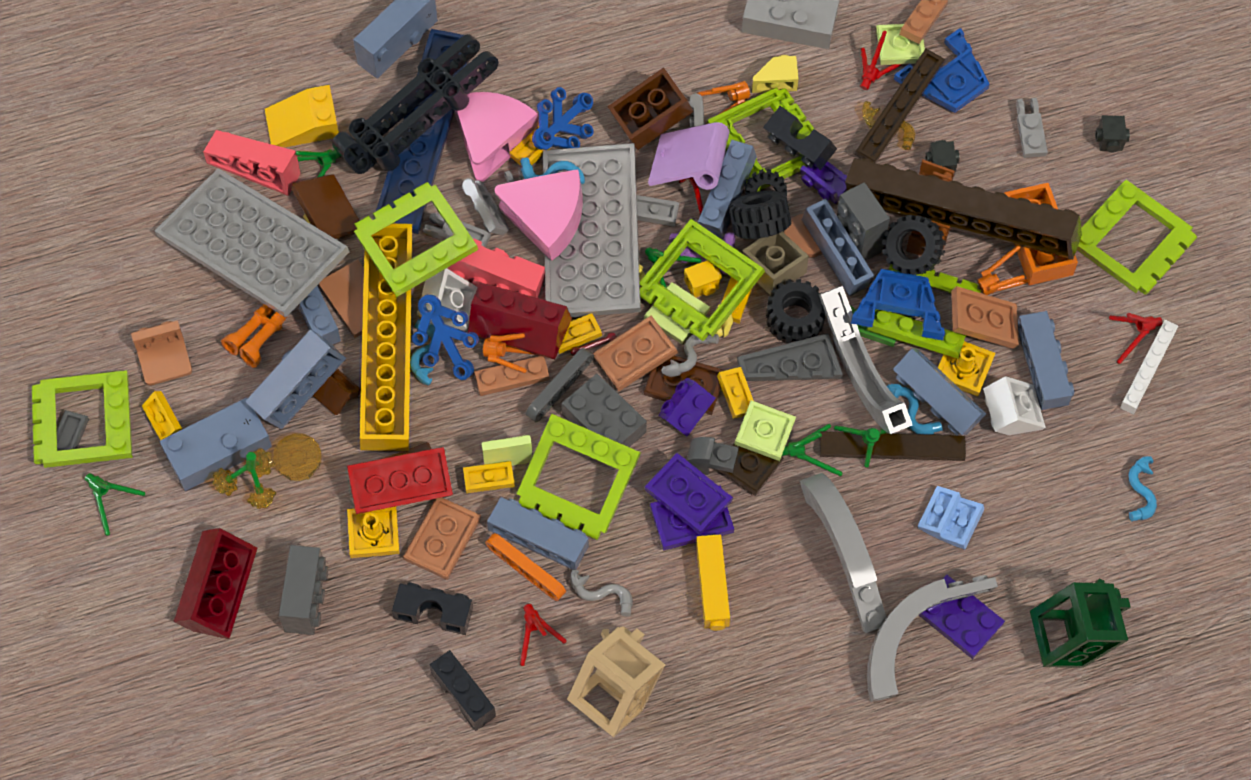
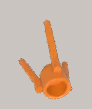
[697,81,750,124]
[977,245,1027,295]
[483,333,536,373]

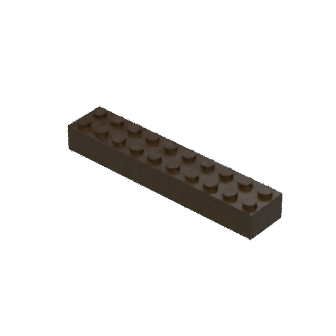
[845,158,1082,260]

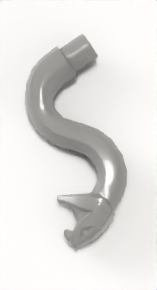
[662,334,719,377]
[570,570,633,617]

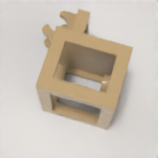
[567,627,666,738]

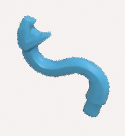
[520,158,585,184]
[410,319,435,385]
[887,384,942,435]
[1129,456,1157,521]

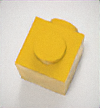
[684,260,722,298]

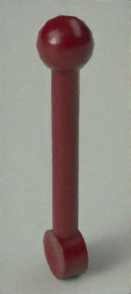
[570,332,617,356]

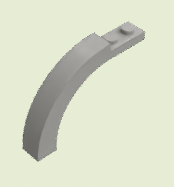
[818,286,912,434]
[800,473,887,633]
[867,575,998,703]

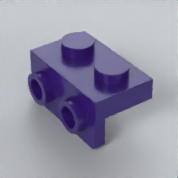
[800,162,847,204]
[659,378,716,436]

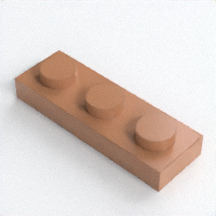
[899,0,948,44]
[474,356,550,396]

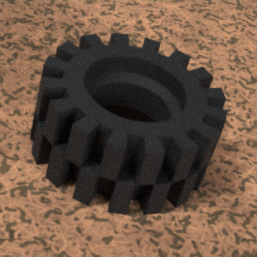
[745,169,787,196]

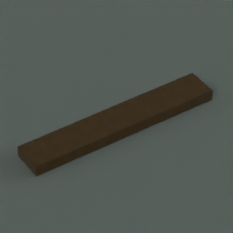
[855,48,945,163]
[820,431,966,461]

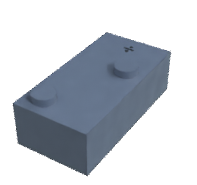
[353,0,438,79]
[245,329,346,429]
[160,397,272,491]

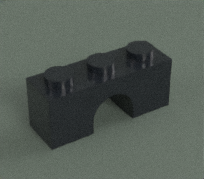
[763,106,837,171]
[392,583,473,635]
[429,650,496,731]

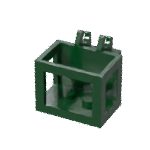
[1030,578,1131,668]

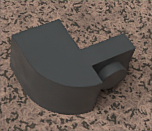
[686,437,738,475]

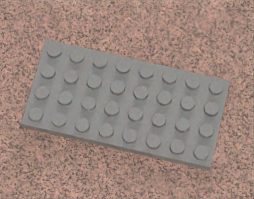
[543,143,641,317]
[155,169,350,318]

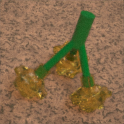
[212,448,276,509]

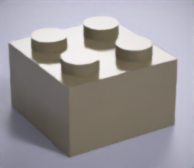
[742,232,809,295]

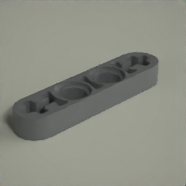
[526,347,594,422]

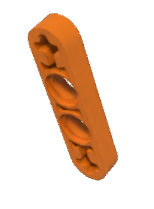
[485,533,566,601]

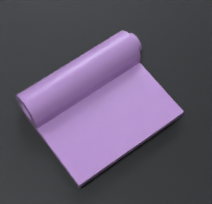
[648,122,729,190]

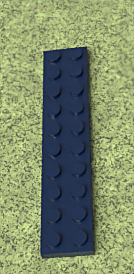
[373,29,475,234]

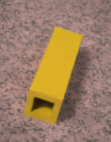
[696,535,730,631]

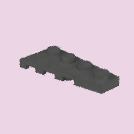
[737,333,843,381]

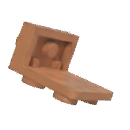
[131,320,192,386]

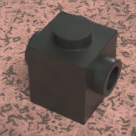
[1095,115,1130,153]
[925,140,960,176]

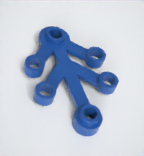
[532,87,594,150]
[412,294,479,380]

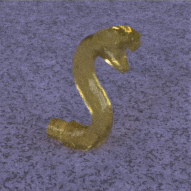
[862,101,915,150]

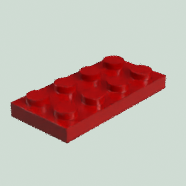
[347,447,453,514]

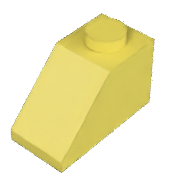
[752,55,798,93]

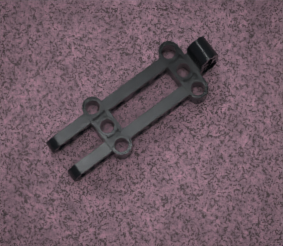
[332,34,499,174]

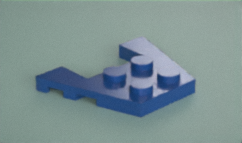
[894,28,990,113]
[851,269,945,341]

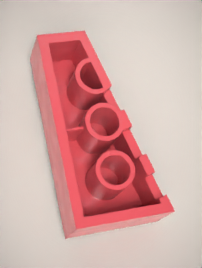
[203,130,301,196]
[447,234,545,298]

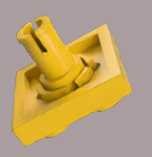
[938,341,995,396]
[347,507,400,558]

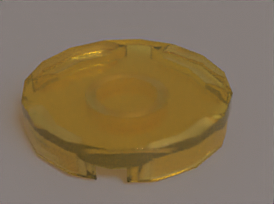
[273,433,322,481]

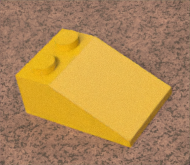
[265,85,339,148]

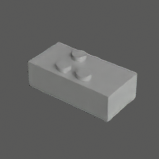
[742,0,839,49]

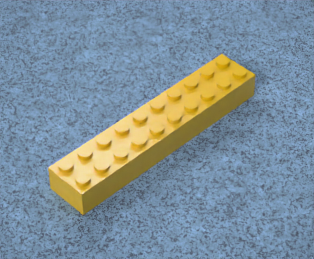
[360,224,412,451]

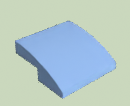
[918,486,984,549]

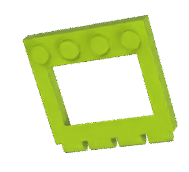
[707,87,815,192]
[1077,180,1197,295]
[354,182,478,297]
[640,219,765,341]
[867,264,981,359]
[32,370,133,468]
[517,414,641,540]

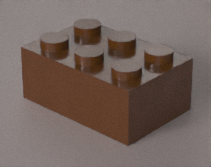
[607,67,694,151]

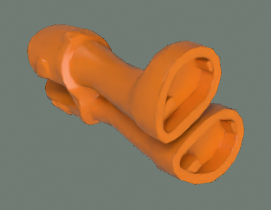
[221,304,287,368]

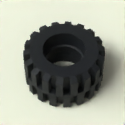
[729,191,792,239]
[882,215,946,275]
[766,279,826,344]

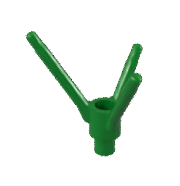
[296,149,340,178]
[645,247,701,288]
[782,424,843,476]
[834,425,887,468]
[85,473,146,536]

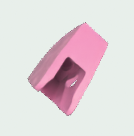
[455,92,539,182]
[495,170,583,261]

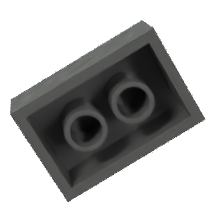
[837,182,890,261]
[562,373,647,447]
[279,545,328,635]

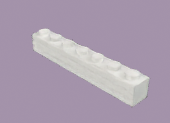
[1120,320,1178,415]

